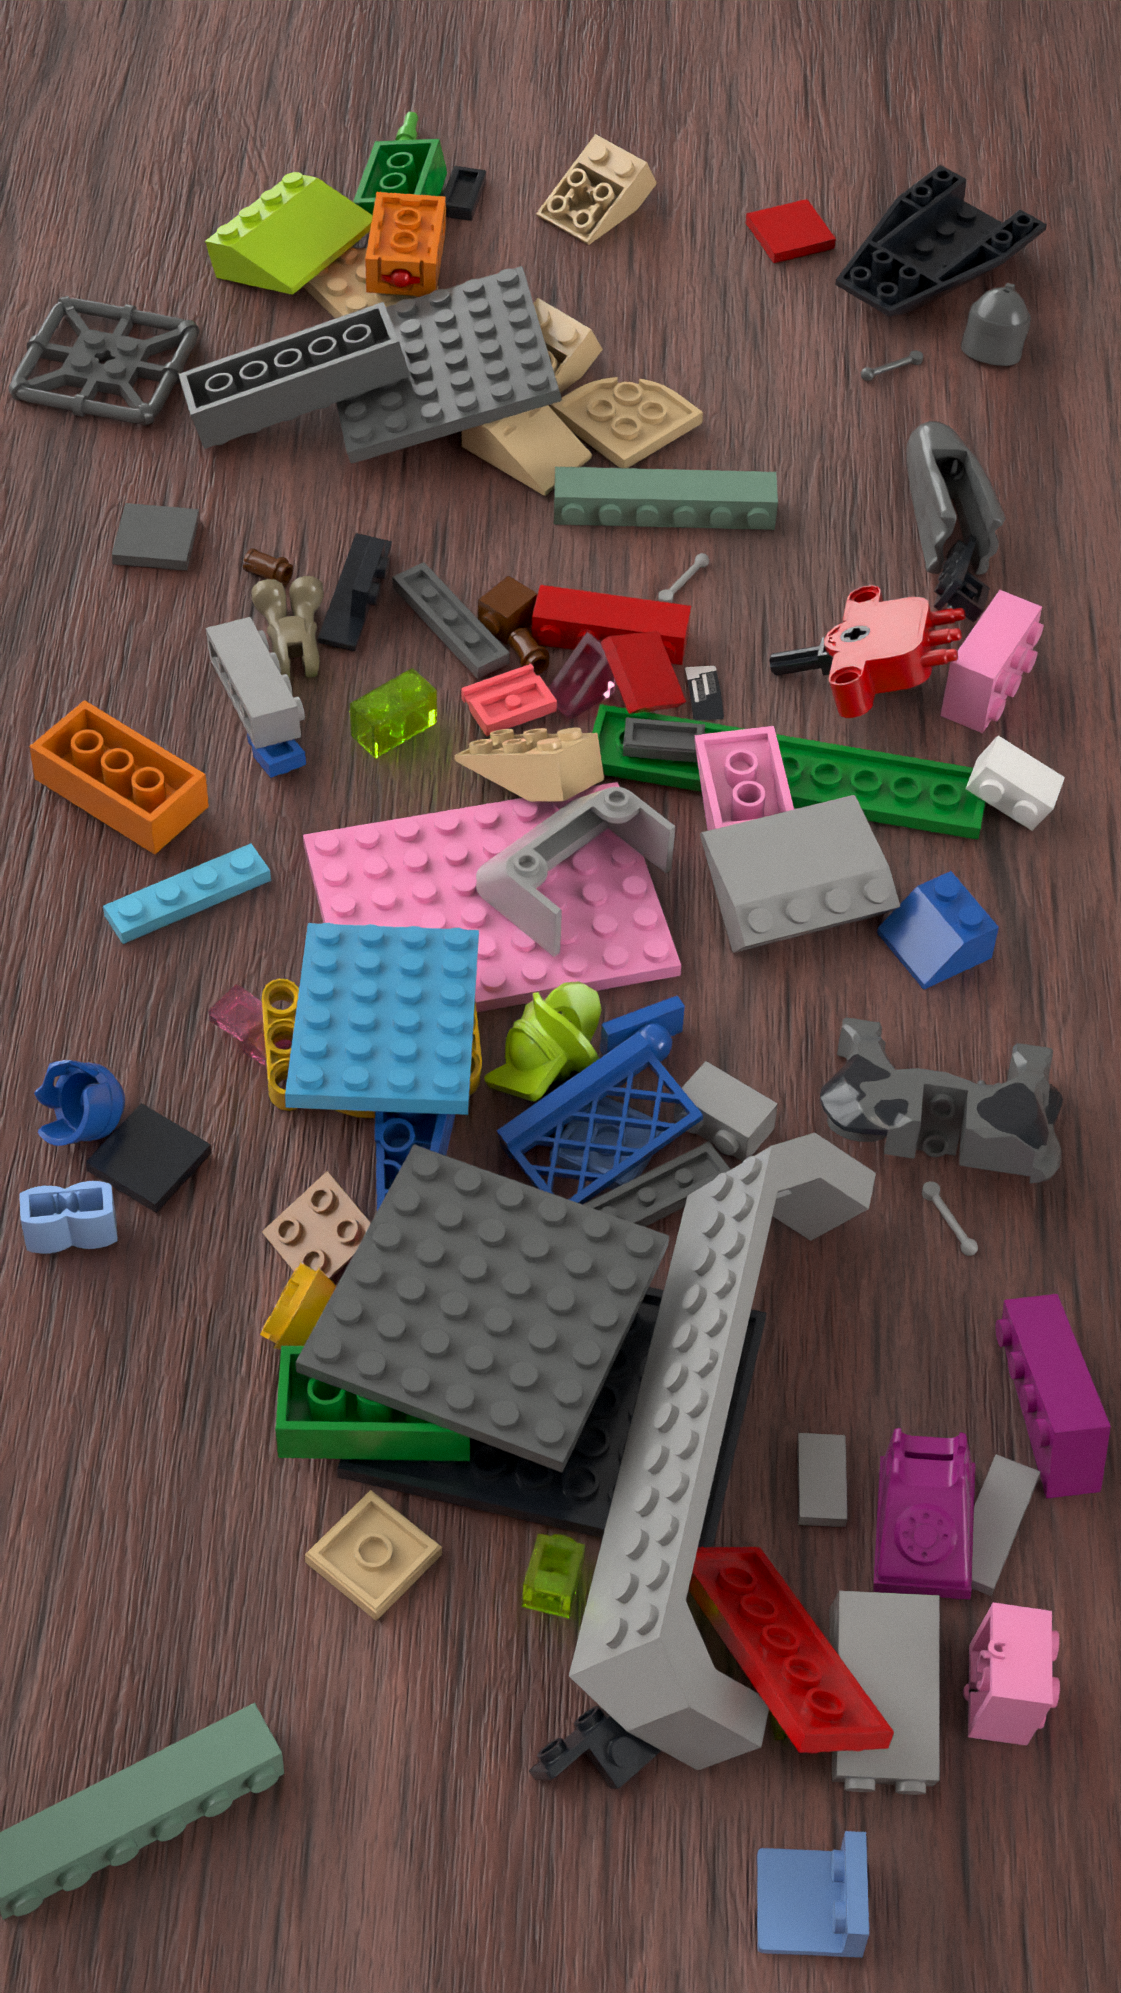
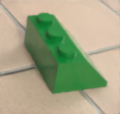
[353,139,447,215]

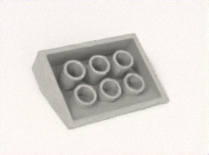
[700,795,900,953]

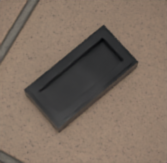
[443,166,486,221]

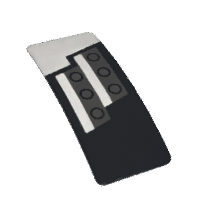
[685,666,724,721]

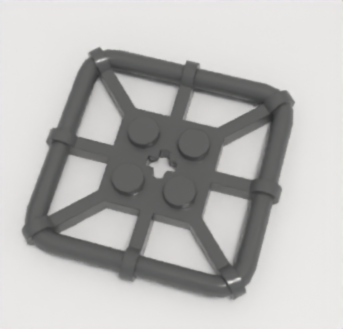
[8,296,200,426]

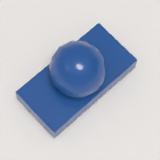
[600,996,685,1062]

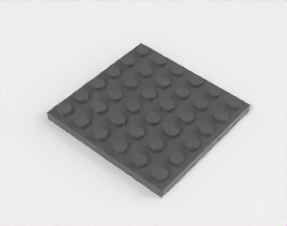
[336,266,562,464]
[296,1145,669,1472]

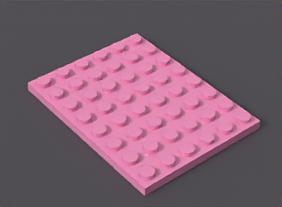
[303,782,681,1012]

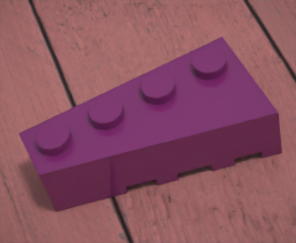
[995,1294,1111,1499]

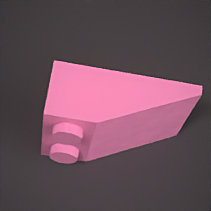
[694,726,794,831]

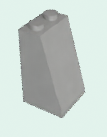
[829,1591,939,1795]

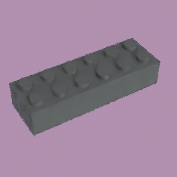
[179,302,410,449]

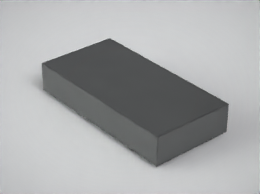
[623,717,705,763]

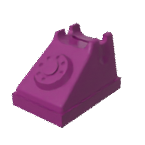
[873,1428,975,1600]

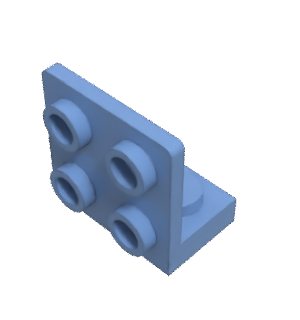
[757,1831,869,1958]

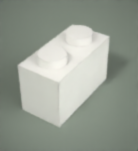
[966,736,1065,831]

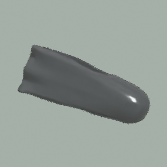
[906,421,1006,575]

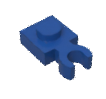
[247,733,306,778]

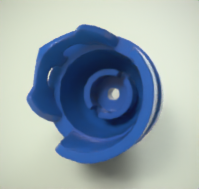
[34,1060,125,1146]

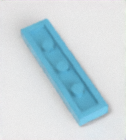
[103,843,271,944]

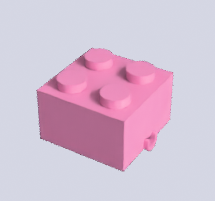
[963,1602,1060,1746]

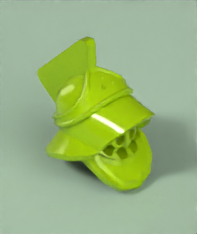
[484,981,602,1101]

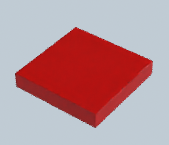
[745,199,836,263]
[601,631,686,714]

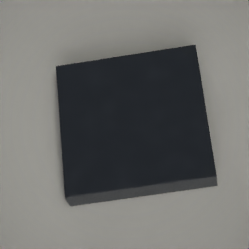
[86,1103,212,1213]

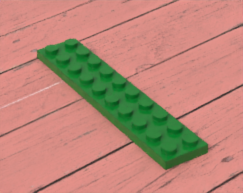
[592,704,985,840]

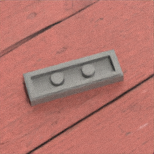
[972,1454,1040,1596]

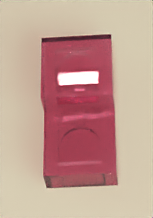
[208,984,292,1067]

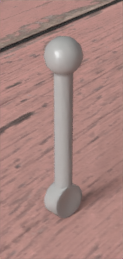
[658,553,709,603]
[922,1181,978,1256]

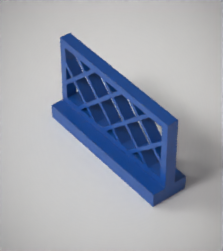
[497,1032,703,1205]

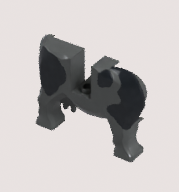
[820,1017,1063,1184]

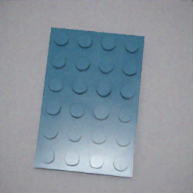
[285,923,479,1115]

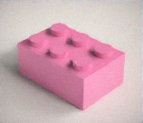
[940,590,1044,733]

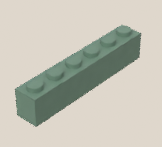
[554,467,778,530]
[0,1703,284,1920]

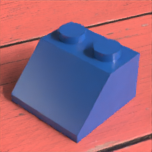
[877,871,999,990]

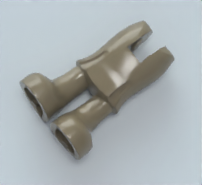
[251,576,324,679]

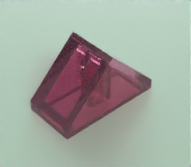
[548,632,615,719]

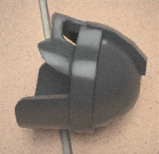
[961,283,1031,366]

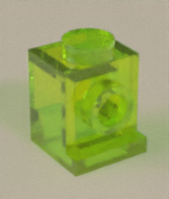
[522,1533,585,1618]

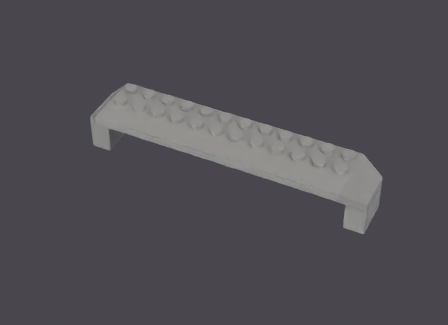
[569,1132,876,1770]

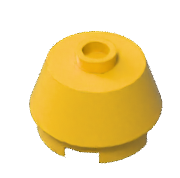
[260,1262,336,1350]

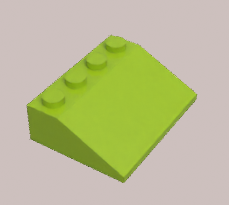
[205,172,373,295]

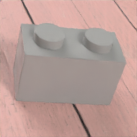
[673,1061,778,1162]

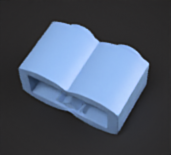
[19,1181,118,1254]

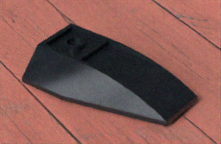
[835,165,1047,317]

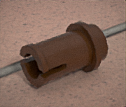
[243,548,293,586]
[508,628,550,675]

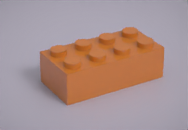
[29,700,209,855]

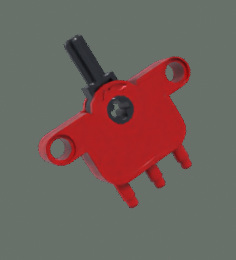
[769,585,965,718]

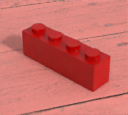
[532,585,691,665]

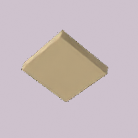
[305,1490,442,1621]

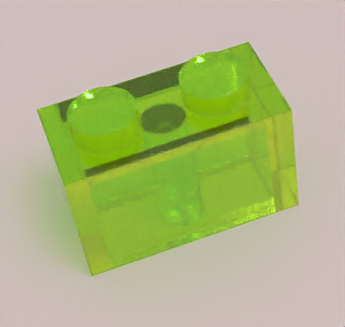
[350,668,437,759]

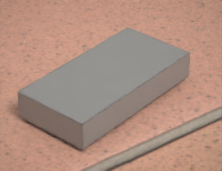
[797,1433,847,1527]

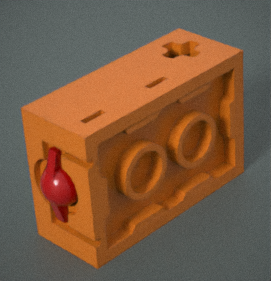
[365,192,446,297]

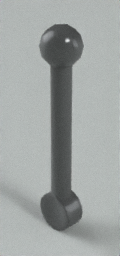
[861,350,923,381]

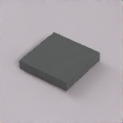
[112,503,200,571]

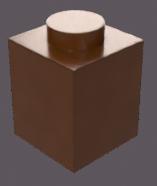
[478,575,537,645]

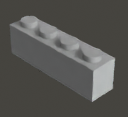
[206,617,305,749]

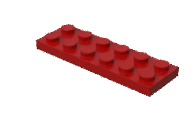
[688,1547,894,1753]

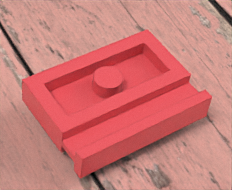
[461,664,557,736]

